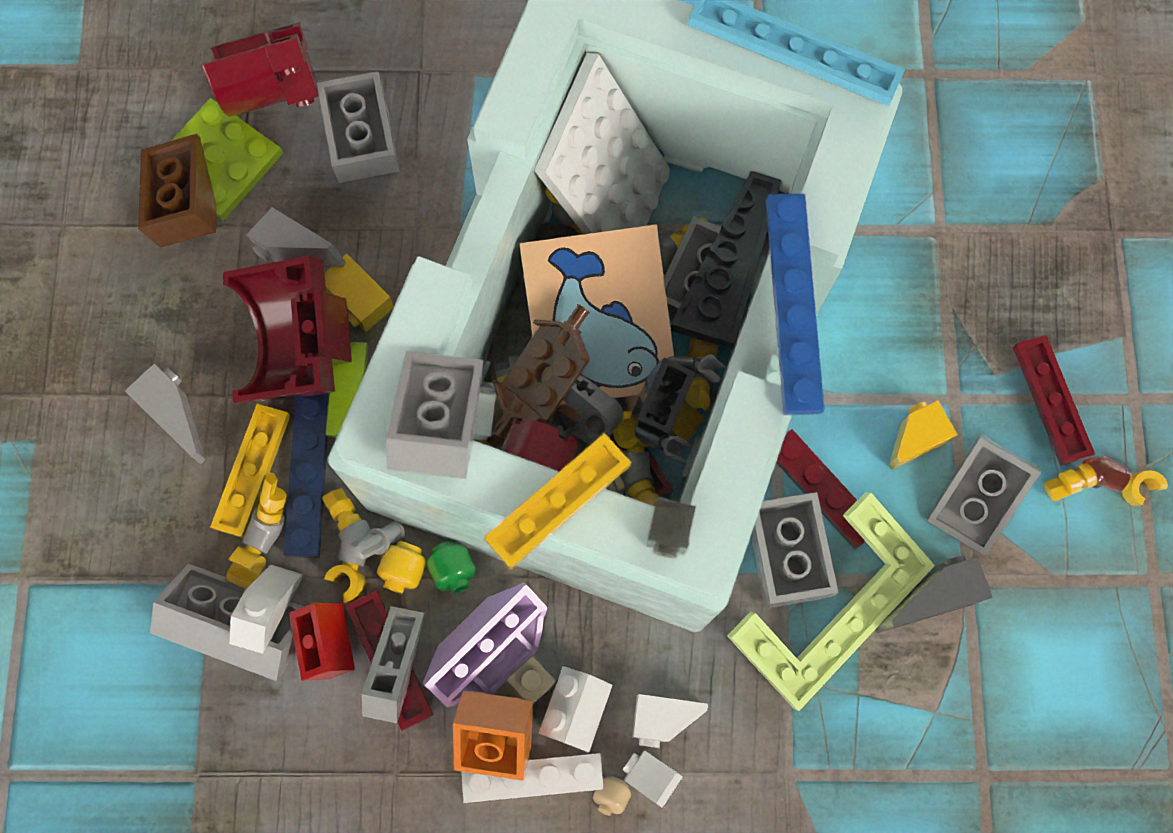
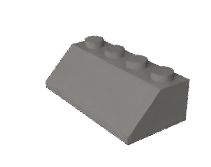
[150,563,304,681]

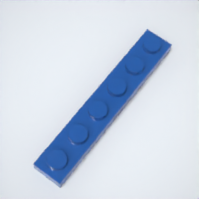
[766,193,825,415]

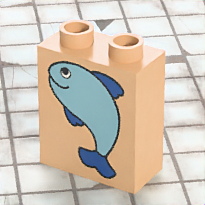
[520,224,674,421]

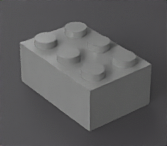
[317,71,400,183]
[750,492,839,609]

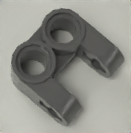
[546,375,623,460]

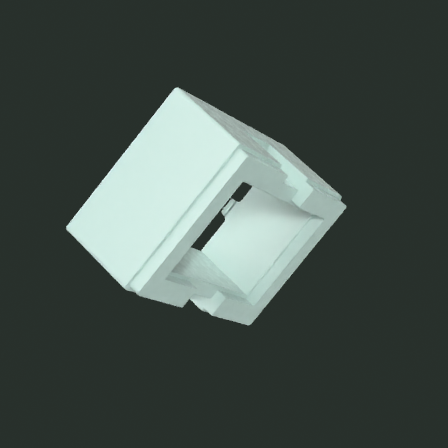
[328,0,903,632]

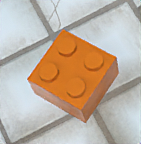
[453,690,533,781]

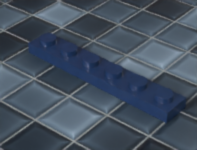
[284,393,330,558]

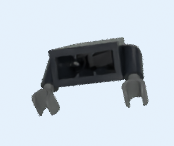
[630,355,726,462]

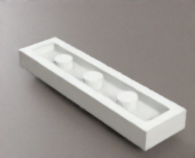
[461,753,604,803]

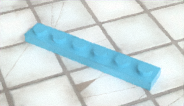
[688,0,905,106]

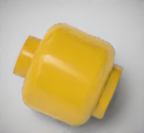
[377,541,427,594]

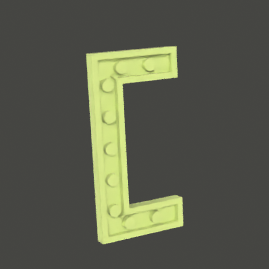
[727,492,935,711]

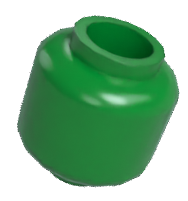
[427,541,476,594]

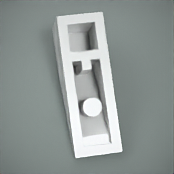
[229,565,303,654]

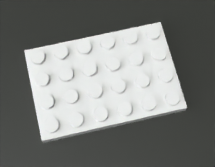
[534,53,670,234]

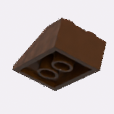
[138,134,216,248]

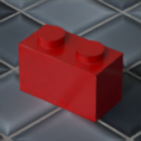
[289,603,355,681]

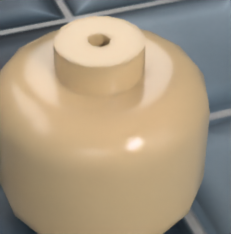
[593,776,631,816]

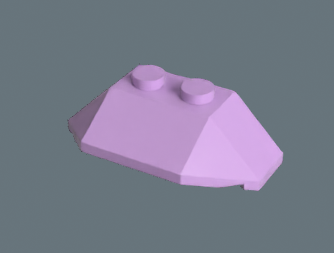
[423,583,547,707]

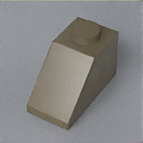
[492,656,557,707]

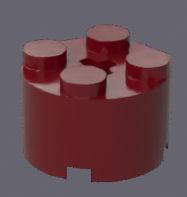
[501,418,579,472]

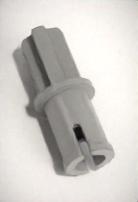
[350,522,405,560]

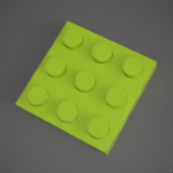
[171,98,283,221]

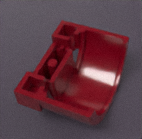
[201,22,319,117]
[222,255,352,403]

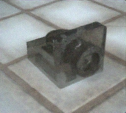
[646,497,696,559]

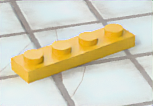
[210,404,290,538]
[483,433,631,570]

